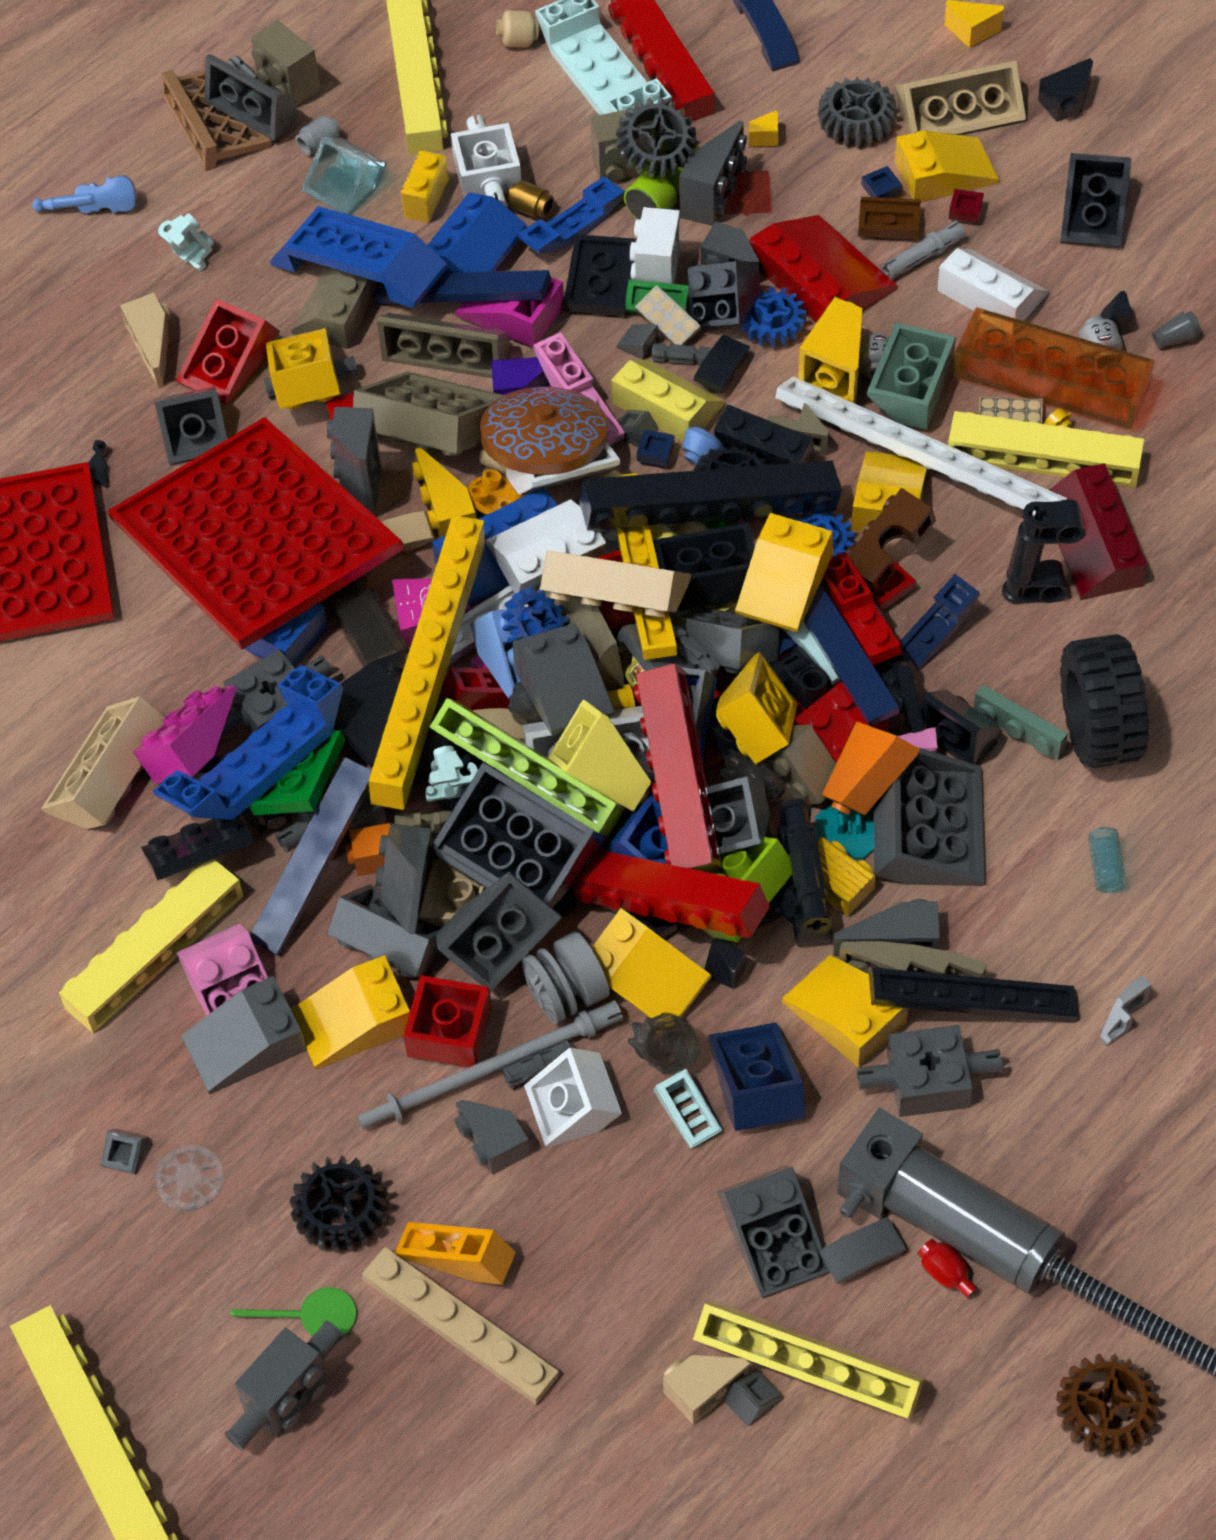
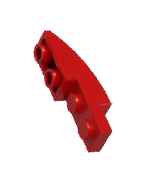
[821,551,902,665]

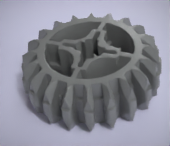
[818,76,897,148]
[616,97,697,179]

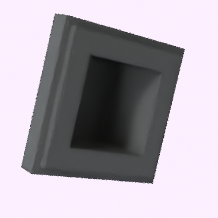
[617,324,659,359]
[617,410,658,447]
[100,1129,148,1174]
[724,1370,783,1426]

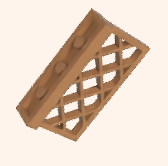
[162,70,271,171]

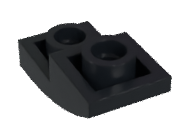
[693,334,751,393]

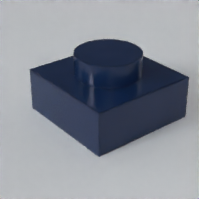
[861,166,903,198]
[637,429,675,467]

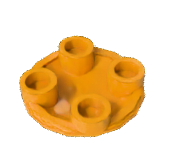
[467,469,529,515]

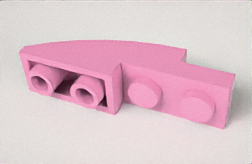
[534,332,625,445]

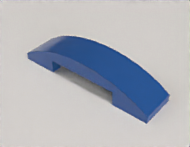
[518,176,625,253]

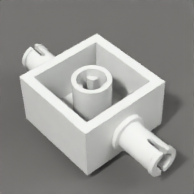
[451,115,521,208]

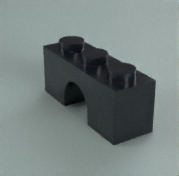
[714,405,815,465]

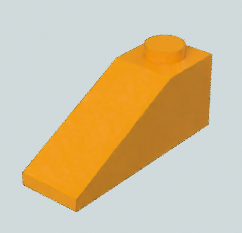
[394,1222,516,1285]

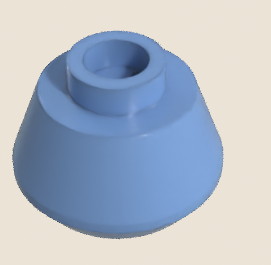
[682,426,723,466]

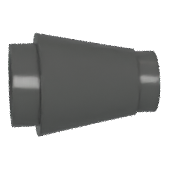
[1152,311,1201,349]

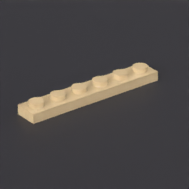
[362,1247,559,1405]

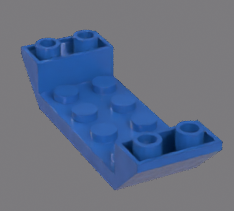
[270,206,448,308]
[153,665,343,820]

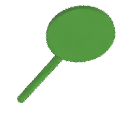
[230,1287,356,1336]

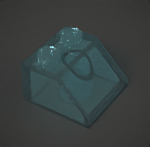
[301,135,387,215]

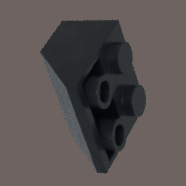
[688,261,760,328]

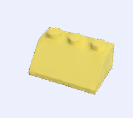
[611,360,724,442]

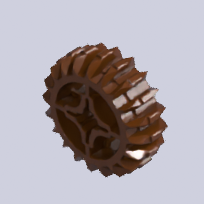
[1056,1353,1160,1457]

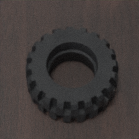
[1060,634,1149,768]

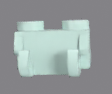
[158,213,214,271]
[425,746,478,802]

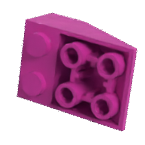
[455,271,564,347]
[133,685,236,784]

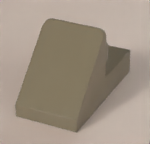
[767,403,828,456]

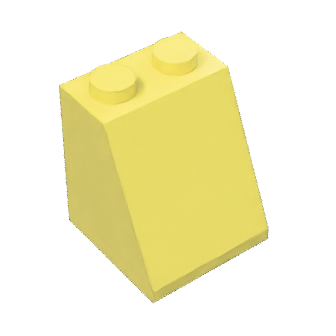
[548,699,651,812]

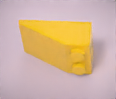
[895,130,999,202]
[266,328,340,410]
[852,451,928,531]
[735,513,834,633]
[716,652,797,764]
[591,908,712,1032]
[291,955,410,1070]
[781,955,908,1067]

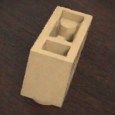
[120,293,171,388]

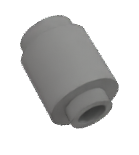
[296,115,340,156]

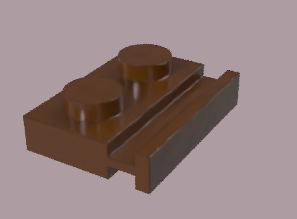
[858,197,921,239]

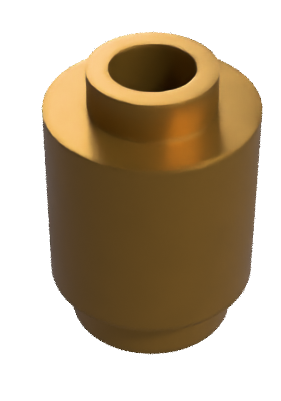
[508,180,554,218]

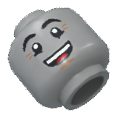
[1078,316,1123,365]
[859,333,889,379]

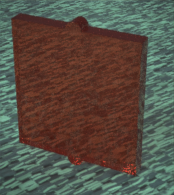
[724,170,771,216]

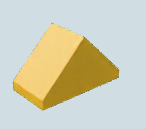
[944,0,1004,48]

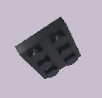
[563,234,635,316]
[141,815,254,881]

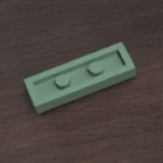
[974,685,1068,761]

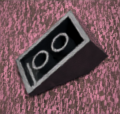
[1060,153,1131,248]

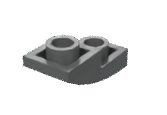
[819,1217,906,1284]

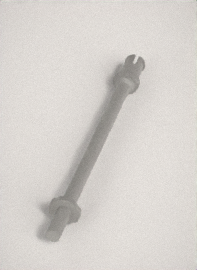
[357,1000,623,1129]

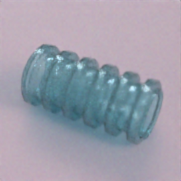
[1088,827,1126,893]

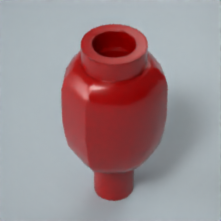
[917,1238,978,1299]

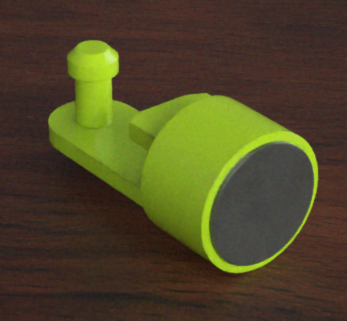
[624,144,700,220]

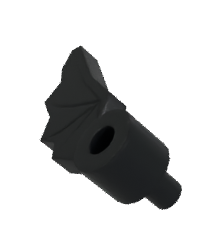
[89,440,109,488]

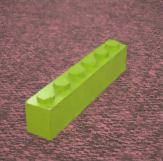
[430,698,626,836]

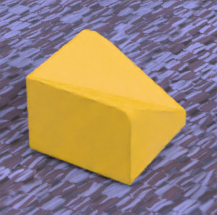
[748,111,778,147]

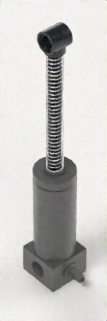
[837,1107,1216,1378]

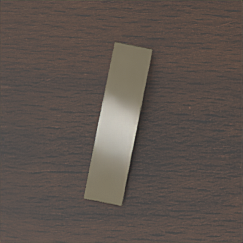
[839,941,987,978]

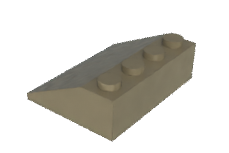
[353,371,504,456]

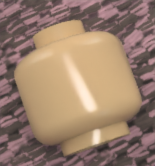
[496,9,539,48]

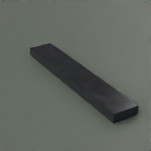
[869,967,1078,1023]

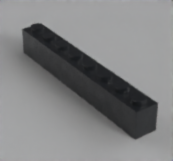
[579,460,842,530]

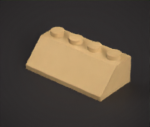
[895,60,1026,134]
[540,550,691,618]
[41,696,164,829]

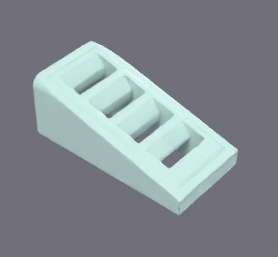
[653,1069,722,1149]

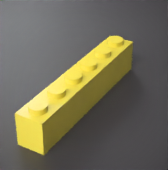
[948,411,1144,488]
[59,859,243,1034]
[693,1301,925,1419]

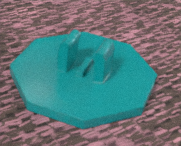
[815,801,874,860]

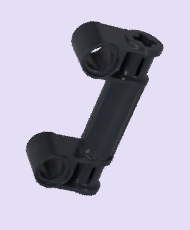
[1002,499,1086,604]
[707,646,828,761]
[777,798,833,945]

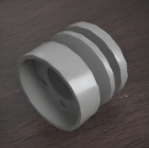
[521,931,610,1024]

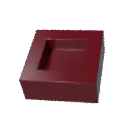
[948,189,984,223]

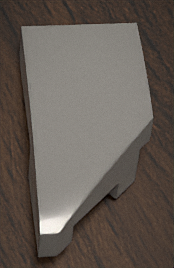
[1100,975,1151,1046]

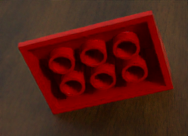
[750,215,897,323]

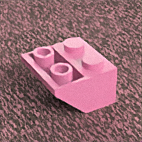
[177,924,268,1016]

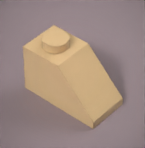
[663,1355,750,1425]

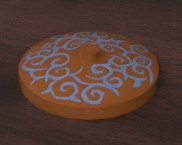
[480,387,608,475]

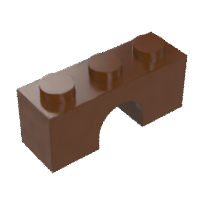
[846,488,936,595]

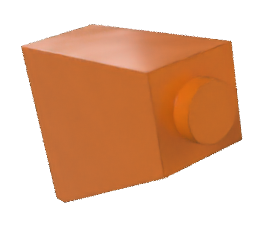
[822,722,920,816]

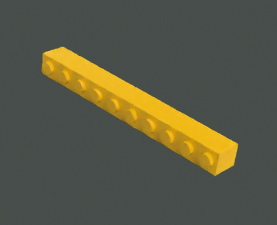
[368,515,485,810]

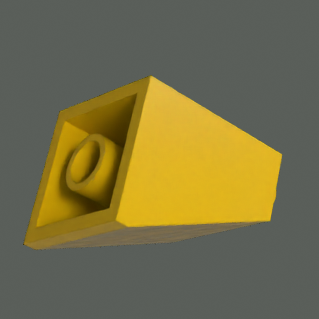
[798,297,863,404]

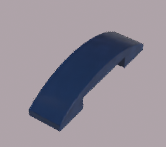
[732,0,799,72]
[899,574,980,672]

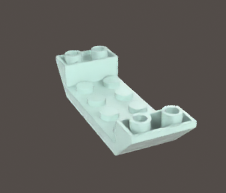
[535,0,672,115]

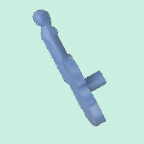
[32,175,137,214]

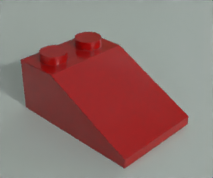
[175,298,280,405]

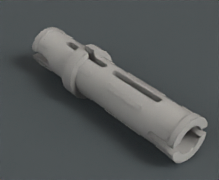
[881,221,965,280]

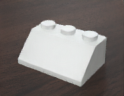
[938,248,1048,333]
[506,443,620,495]
[486,499,606,594]

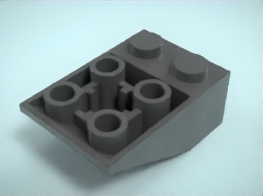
[679,121,747,226]
[717,1166,830,1297]

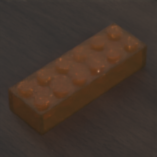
[953,307,1155,430]

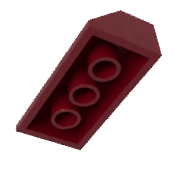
[1049,463,1147,600]

